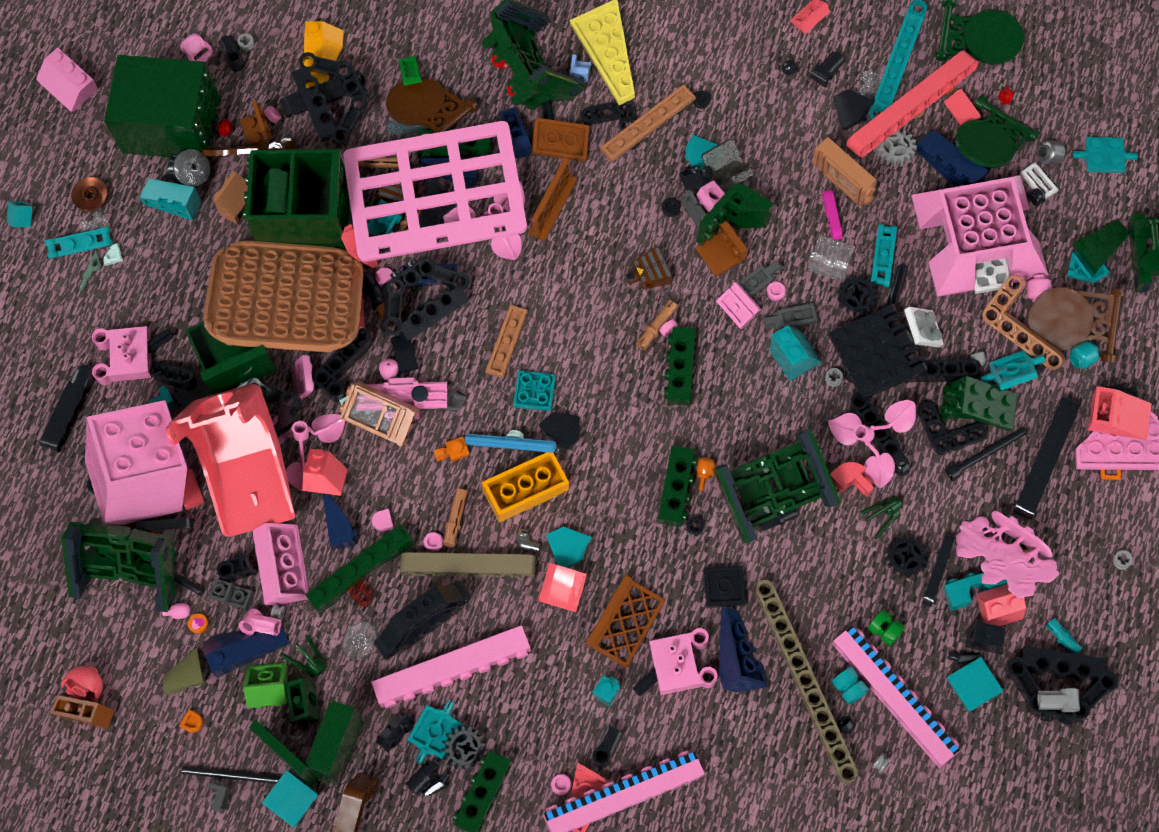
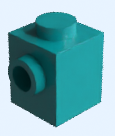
[592,675,621,707]

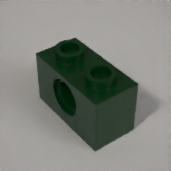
[285,678,321,726]

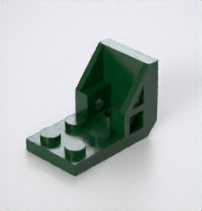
[696,184,774,246]

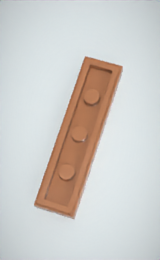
[485,305,528,378]

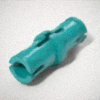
[1045,618,1083,654]

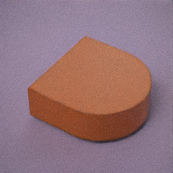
[179,709,203,733]

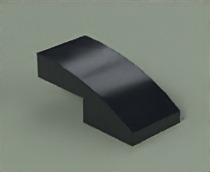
[390,336,419,374]

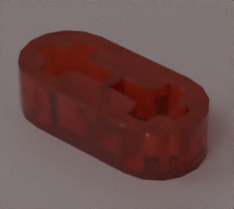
[348,580,372,607]

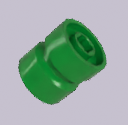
[867,609,906,647]

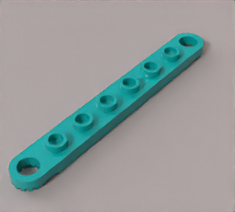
[869,0,927,121]

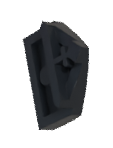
[833,90,875,130]
[539,412,580,453]

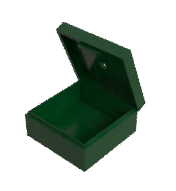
[185,321,276,395]
[249,701,363,787]

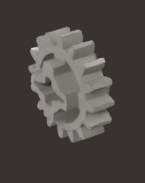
[876,130,917,167]

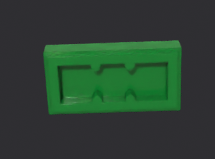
[398,56,422,86]

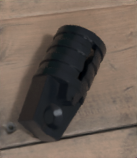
[405,761,439,796]

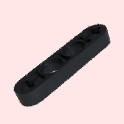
[922,534,955,607]

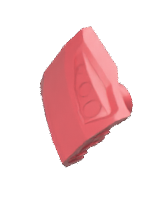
[341,224,379,268]
[539,563,587,612]

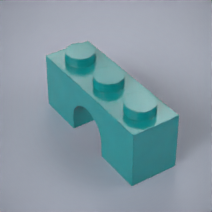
[943,573,1008,611]

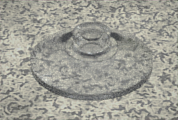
[174,149,210,186]
[342,622,377,660]

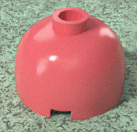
[61,666,103,702]

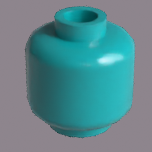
[1069,341,1099,369]

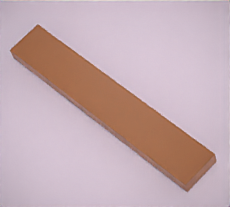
[600,84,696,162]

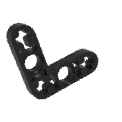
[581,101,640,150]
[918,402,987,455]

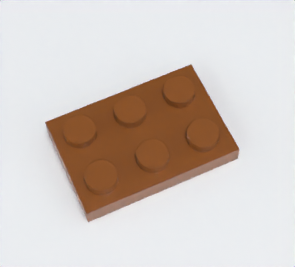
[531,118,589,162]

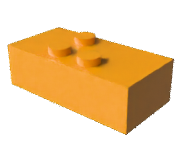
[482,452,569,523]

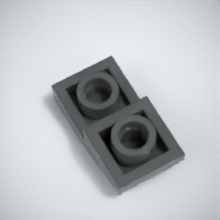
[208,579,255,611]

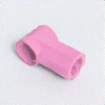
[239,609,282,636]

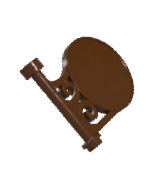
[386,77,478,151]
[202,137,296,156]
[1029,287,1126,363]

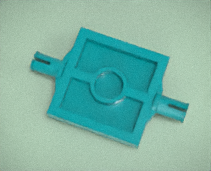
[1073,137,1138,173]
[980,350,1046,390]
[407,700,462,765]

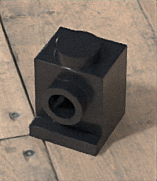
[679,165,712,190]

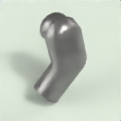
[516,529,541,553]

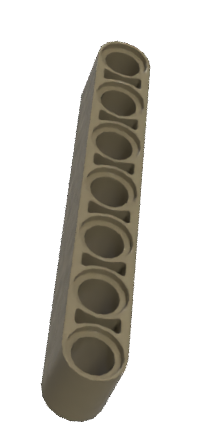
[400,552,536,578]

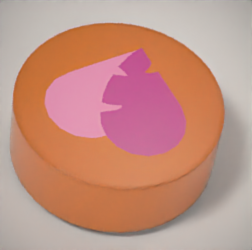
[188,614,209,634]

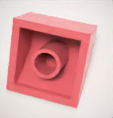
[302,449,348,496]
[976,584,1026,626]

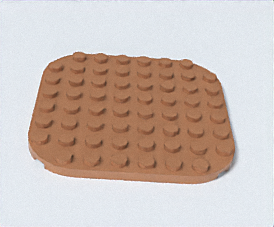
[204,241,363,352]

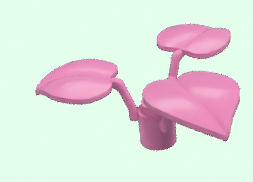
[443,181,525,260]
[828,400,916,488]
[273,414,346,491]

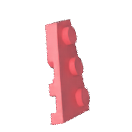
[570,763,610,832]

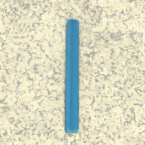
[465,434,556,453]

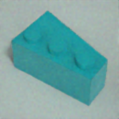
[140,179,202,221]

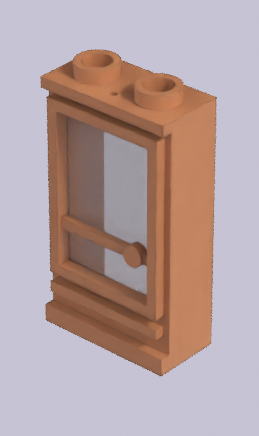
[812,137,876,207]
[339,381,420,447]

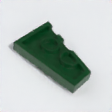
[1073,220,1129,275]

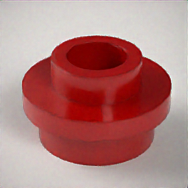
[998,87,1013,105]
[218,119,233,137]

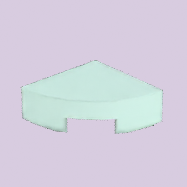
[104,243,123,266]

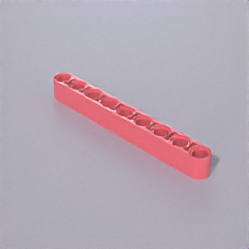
[846,51,978,157]

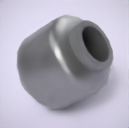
[1037,140,1066,165]

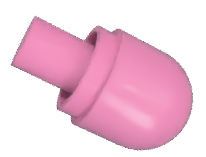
[162,603,191,619]

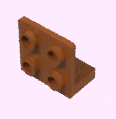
[240,100,273,145]
[696,221,748,277]

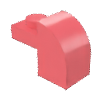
[830,462,874,498]

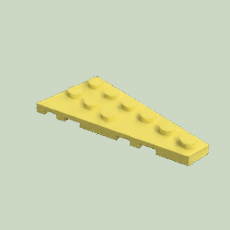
[570,0,635,105]

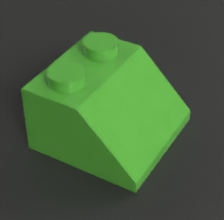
[243,662,288,708]

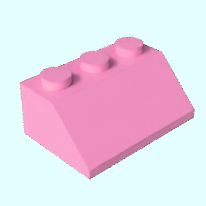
[36,48,98,112]

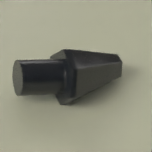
[947,651,980,665]
[421,772,450,796]

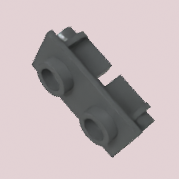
[680,190,708,229]

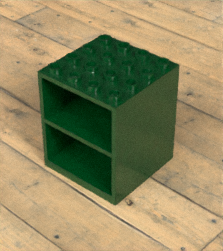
[104,55,221,159]
[243,149,350,249]

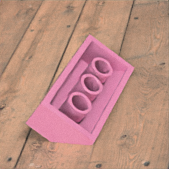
[253,523,309,605]

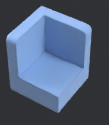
[570,54,591,83]

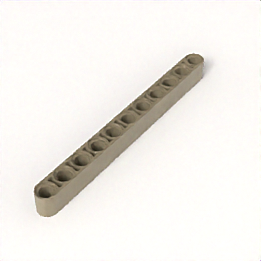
[755,580,858,785]

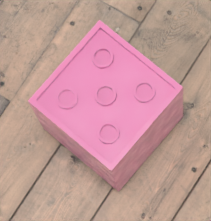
[85,400,187,526]

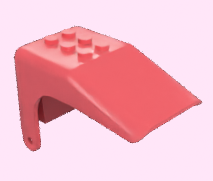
[166,384,295,537]

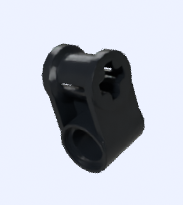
[216,553,257,582]

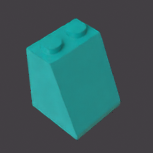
[769,326,822,381]

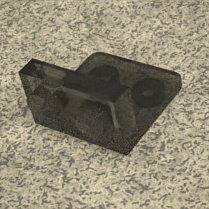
[701,139,754,191]

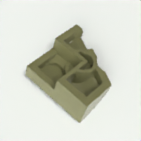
[163,648,205,696]

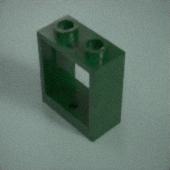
[258,168,288,215]

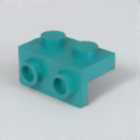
[367,199,403,237]

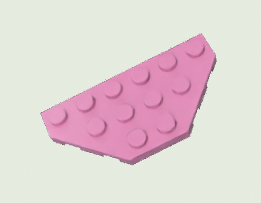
[1075,412,1159,470]

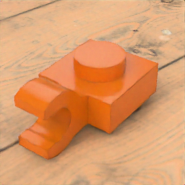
[434,437,470,462]

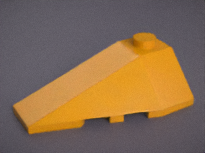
[304,21,344,88]

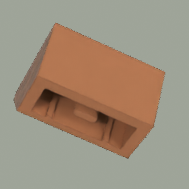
[213,171,248,225]

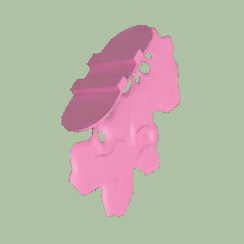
[956,511,1059,598]

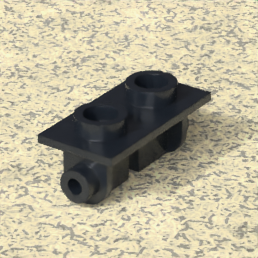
[362,271,385,310]
[375,711,415,753]

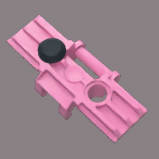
[355,377,447,421]

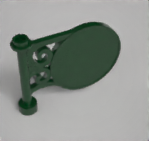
[934,0,1024,65]
[955,95,1040,168]

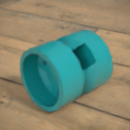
[832,667,869,705]

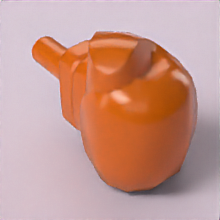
[696,457,717,491]

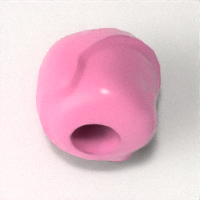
[379,359,399,380]

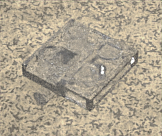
[807,235,855,282]

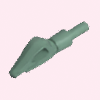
[79,250,101,291]

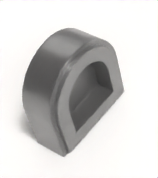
[446,390,466,412]

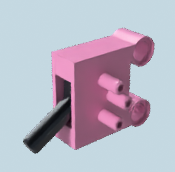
[92,326,173,385]
[633,628,717,696]

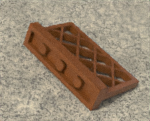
[528,157,577,242]
[584,575,665,668]

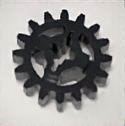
[837,275,878,316]
[885,535,929,579]
[441,725,485,770]

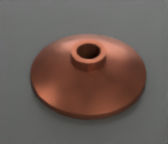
[71,177,108,211]

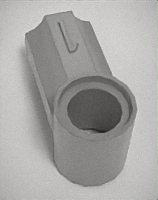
[1037,688,1080,712]

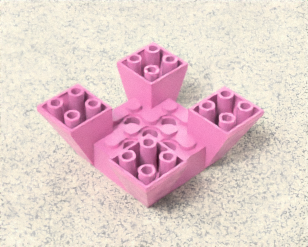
[911,175,1049,297]

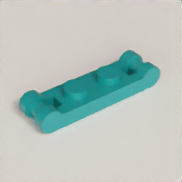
[870,223,897,288]
[44,227,114,259]

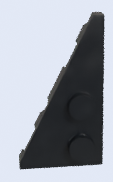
[418,177,457,228]

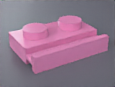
[717,282,761,329]
[291,355,314,400]

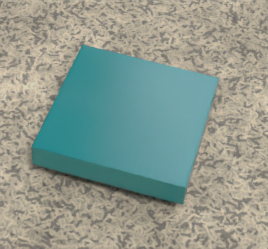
[513,370,556,411]
[946,657,1003,713]
[262,770,320,828]

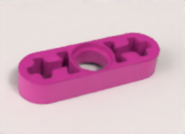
[822,190,842,241]

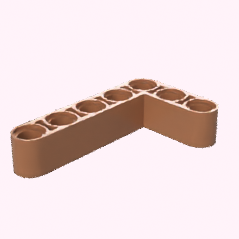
[983,275,1065,370]

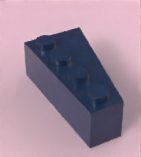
[916,130,988,187]

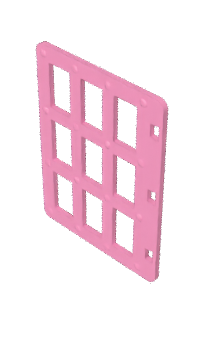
[343,121,527,262]

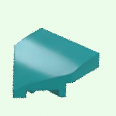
[685,135,726,170]
[1067,251,1110,284]
[546,527,592,568]

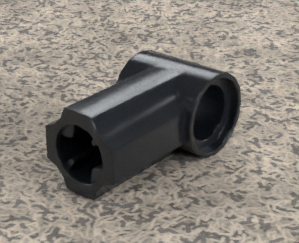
[218,35,245,72]
[810,51,845,87]
[592,726,623,768]

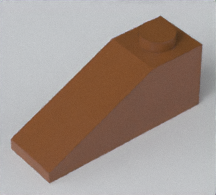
[50,695,114,730]

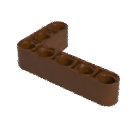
[333,772,379,832]

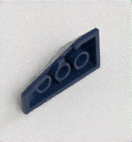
[719,607,768,692]
[202,626,290,678]

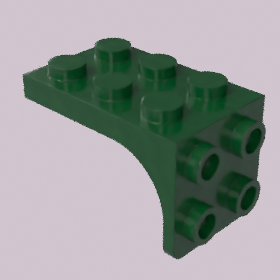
[940,376,1017,431]

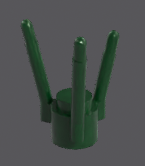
[861,496,903,539]
[280,634,327,677]

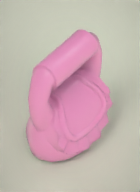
[180,33,213,62]

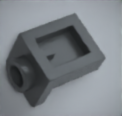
[207,781,231,814]

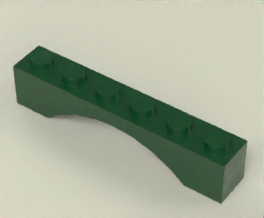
[305,524,414,615]

